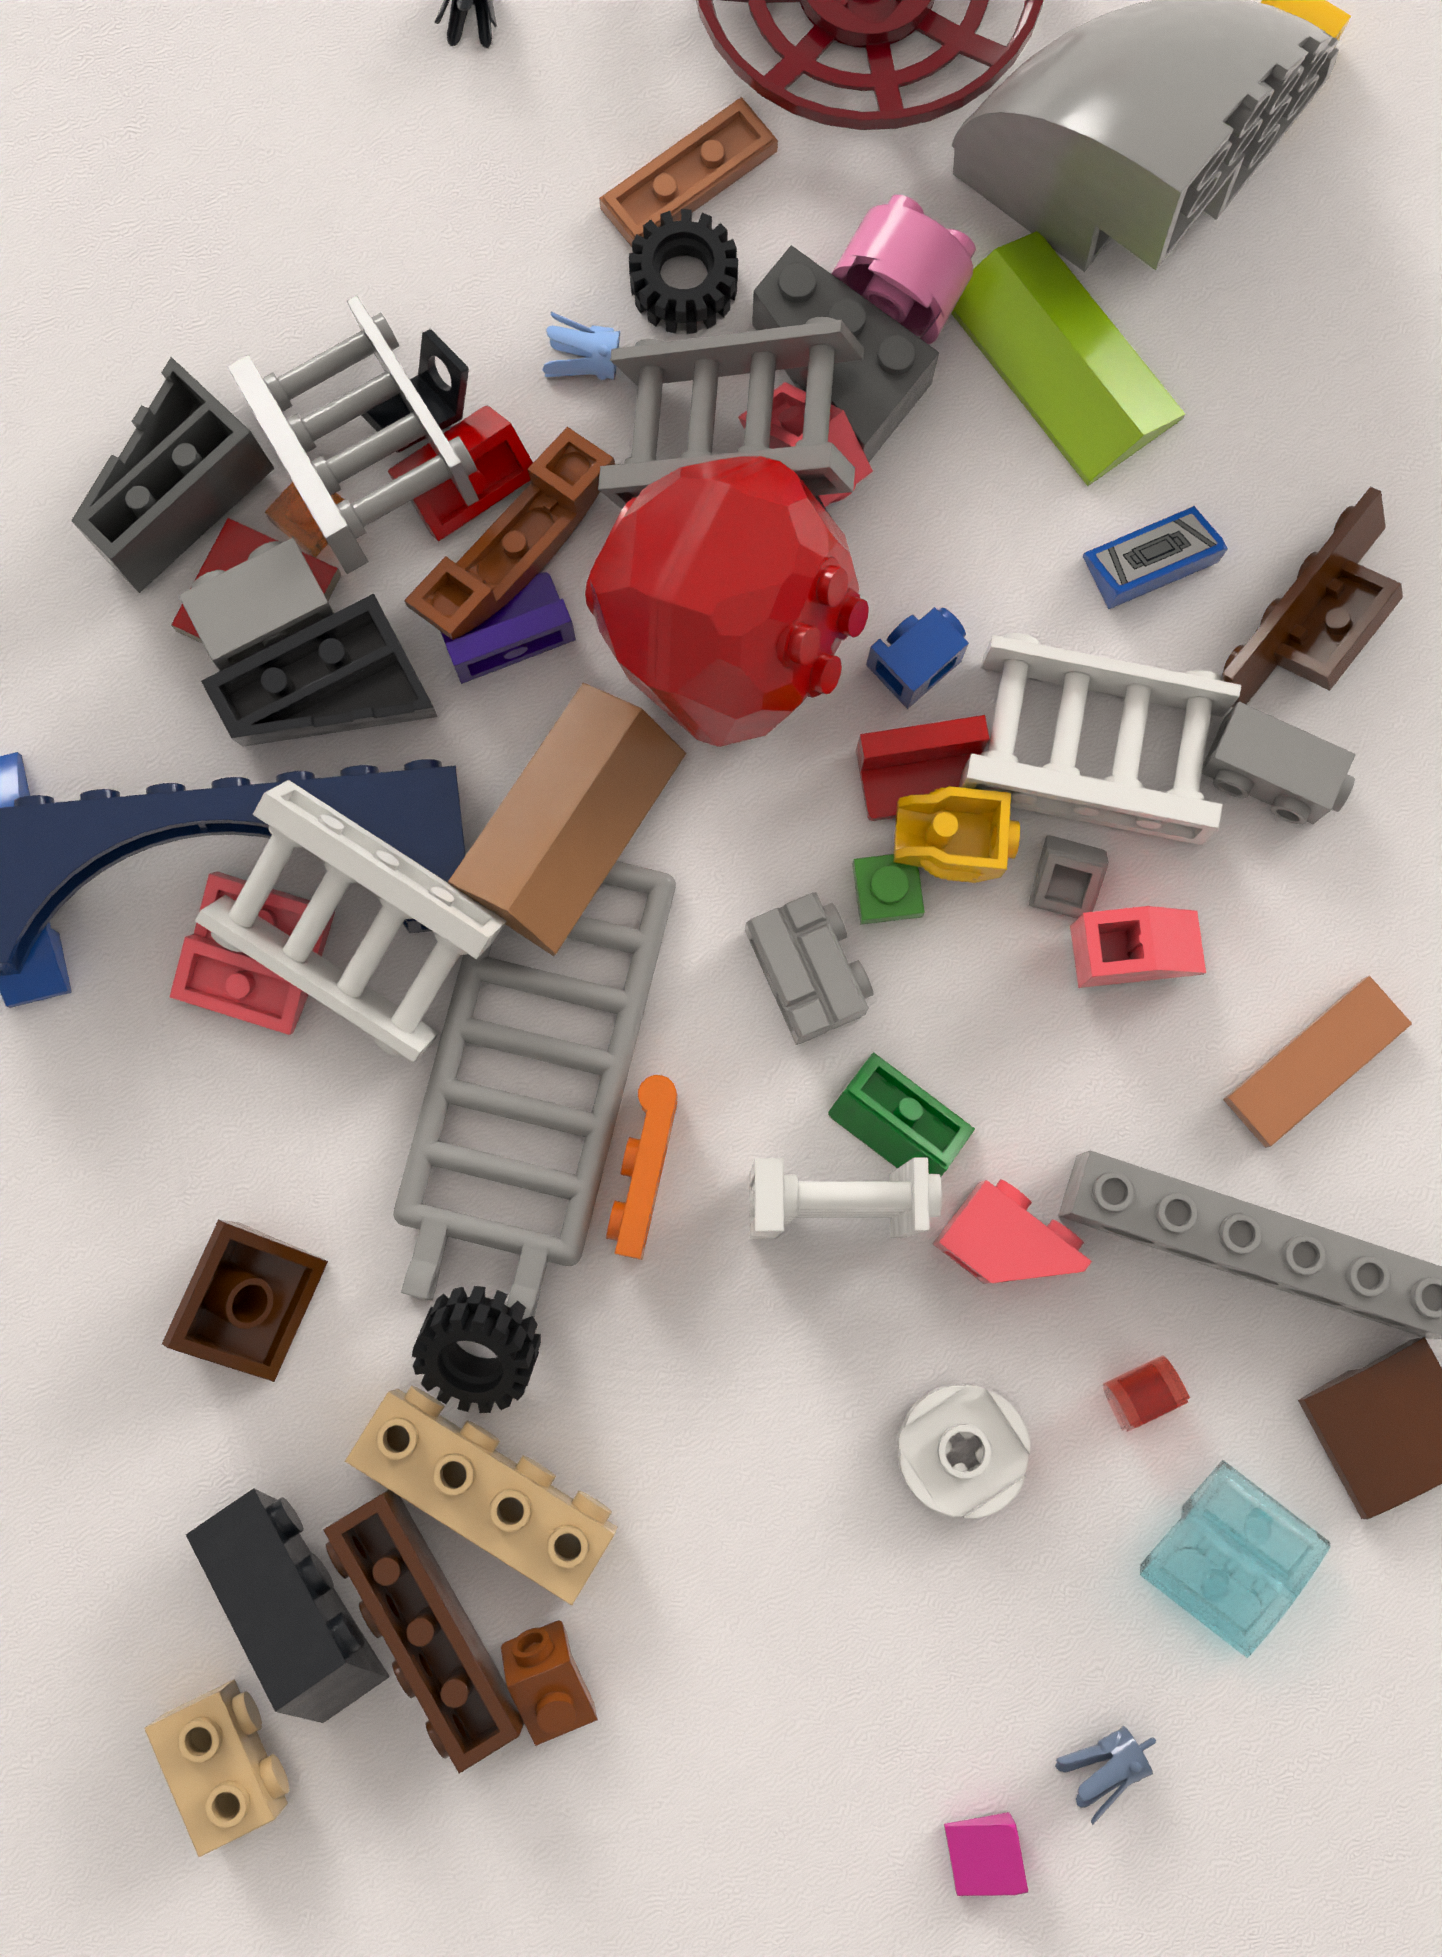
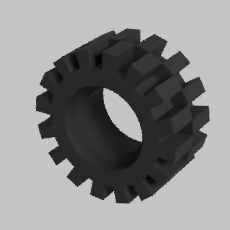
[629,209,738,334]
[412,1286,541,1413]

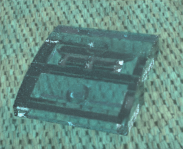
[1140,1460,1331,1658]

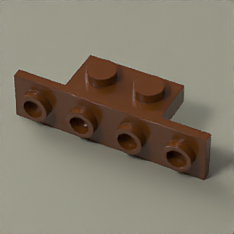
[1222,486,1403,707]

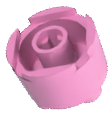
[831,195,976,344]

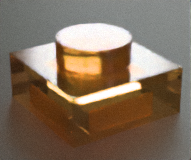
[265,482,345,558]

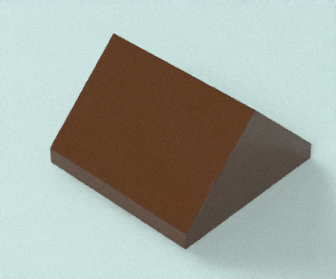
[162,1219,328,1382]

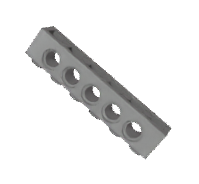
[1058,1150,1442,1339]

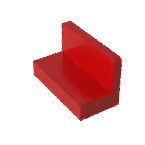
[388,405,533,542]
[856,715,990,821]

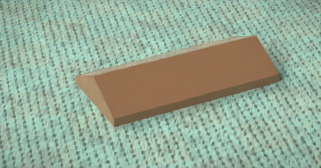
[447,682,686,956]

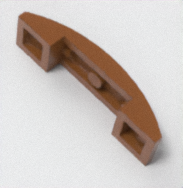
[404,426,615,640]

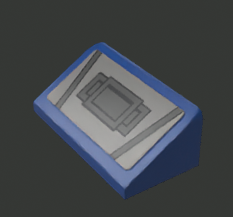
[1083,506,1228,610]

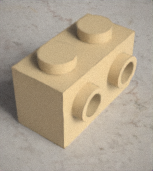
[144,1679,289,1857]

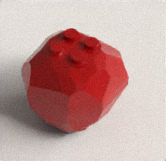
[585,456,869,747]

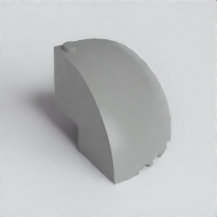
[952,0,1339,272]

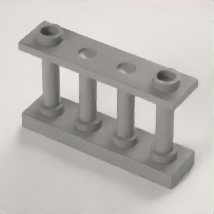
[228,295,479,574]
[598,317,864,509]

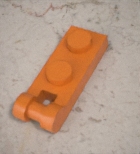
[606,1075,678,1260]

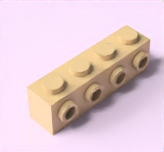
[345,1385,618,1605]

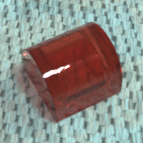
[1103,1355,1190,1432]

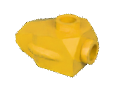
[893,786,1020,883]

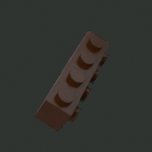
[323,1490,524,1774]

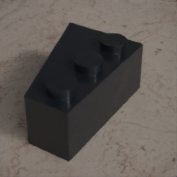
[201,594,438,747]
[186,1488,390,1723]

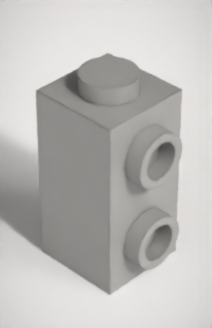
[1202,702,1356,824]

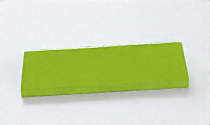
[951,231,1185,486]

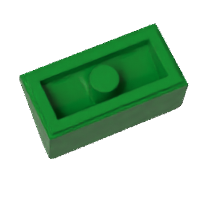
[828,1052,975,1177]

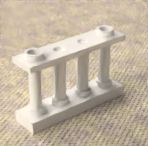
[959,633,1241,845]
[195,780,506,1062]
[749,1158,942,1239]

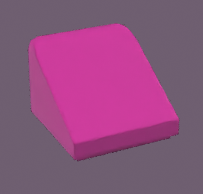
[944,1812,1028,1896]

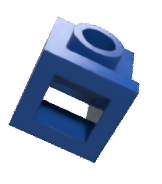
[866,607,969,709]

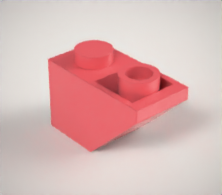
[1070,906,1206,988]
[933,1179,1092,1284]

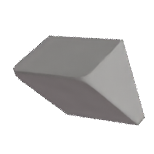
[1029,835,1108,919]

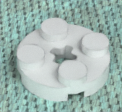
[897,1384,1030,1519]

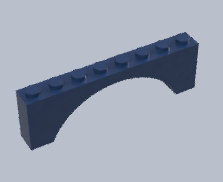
[0,759,466,976]

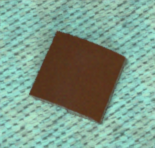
[1298,1337,1442,1519]

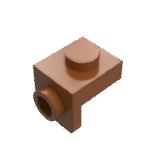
[501,1620,598,1746]

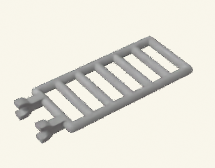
[393,861,676,1319]

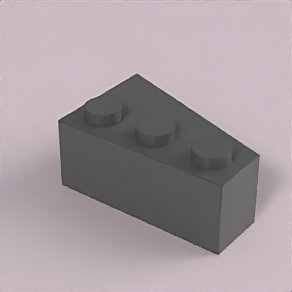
[752,245,939,462]
[71,357,275,593]

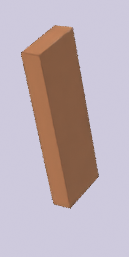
[599,97,778,247]
[1223,975,1412,1148]

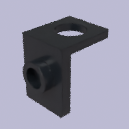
[361,329,469,453]

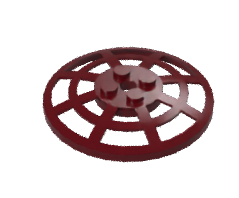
[696,0,1044,130]

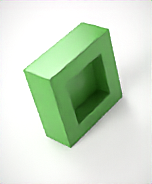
[852,854,925,925]

